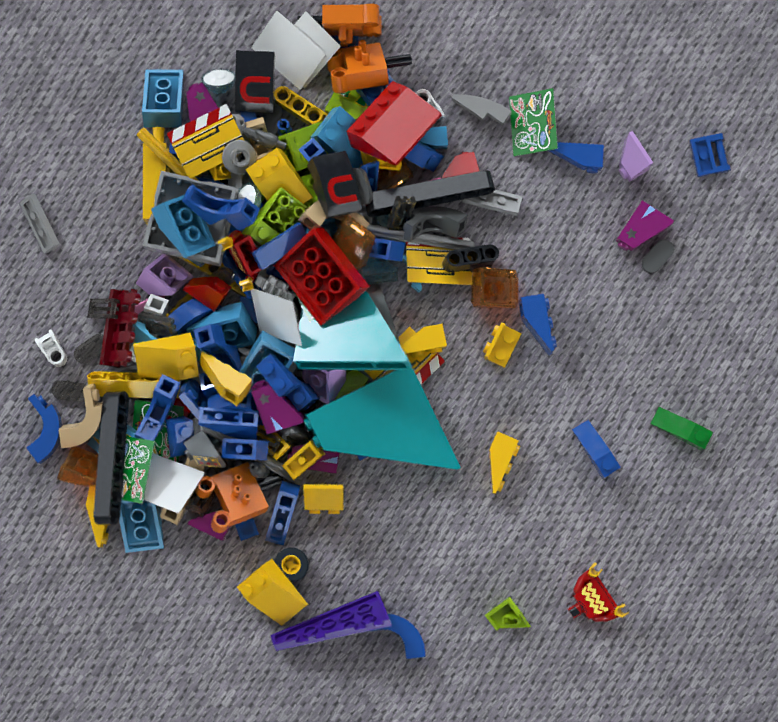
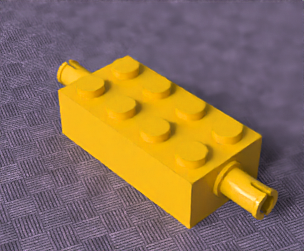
[143,127,173,225]

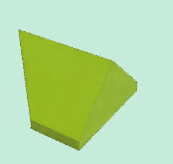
[485,597,531,631]

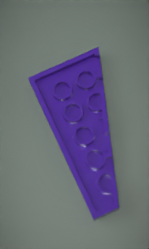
[270,591,392,651]

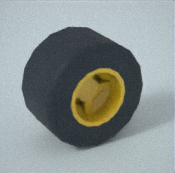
[274,547,309,582]

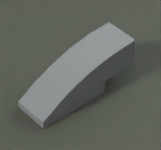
[452,94,512,126]

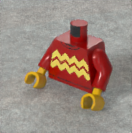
[218,230,261,292]
[568,563,629,622]

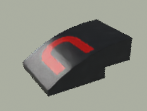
[235,50,275,113]
[307,151,362,218]

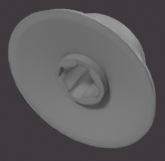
[222,140,256,175]

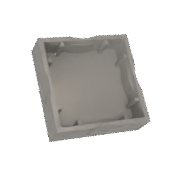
[143,171,239,267]

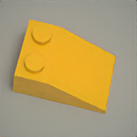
[245,148,313,204]
[133,332,199,380]
[303,484,344,514]
[237,559,308,626]

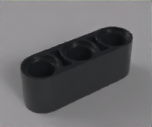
[442,244,499,273]

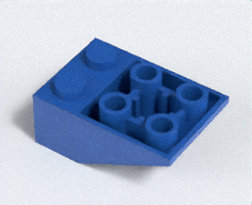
[518,294,557,355]

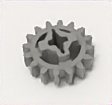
[255,274,295,301]

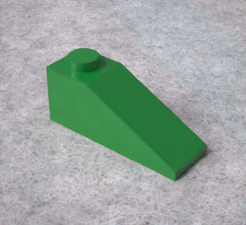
[650,407,713,451]

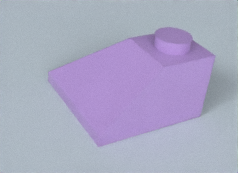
[619,131,653,182]
[136,254,194,296]
[302,369,346,404]

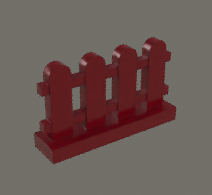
[99,289,141,368]

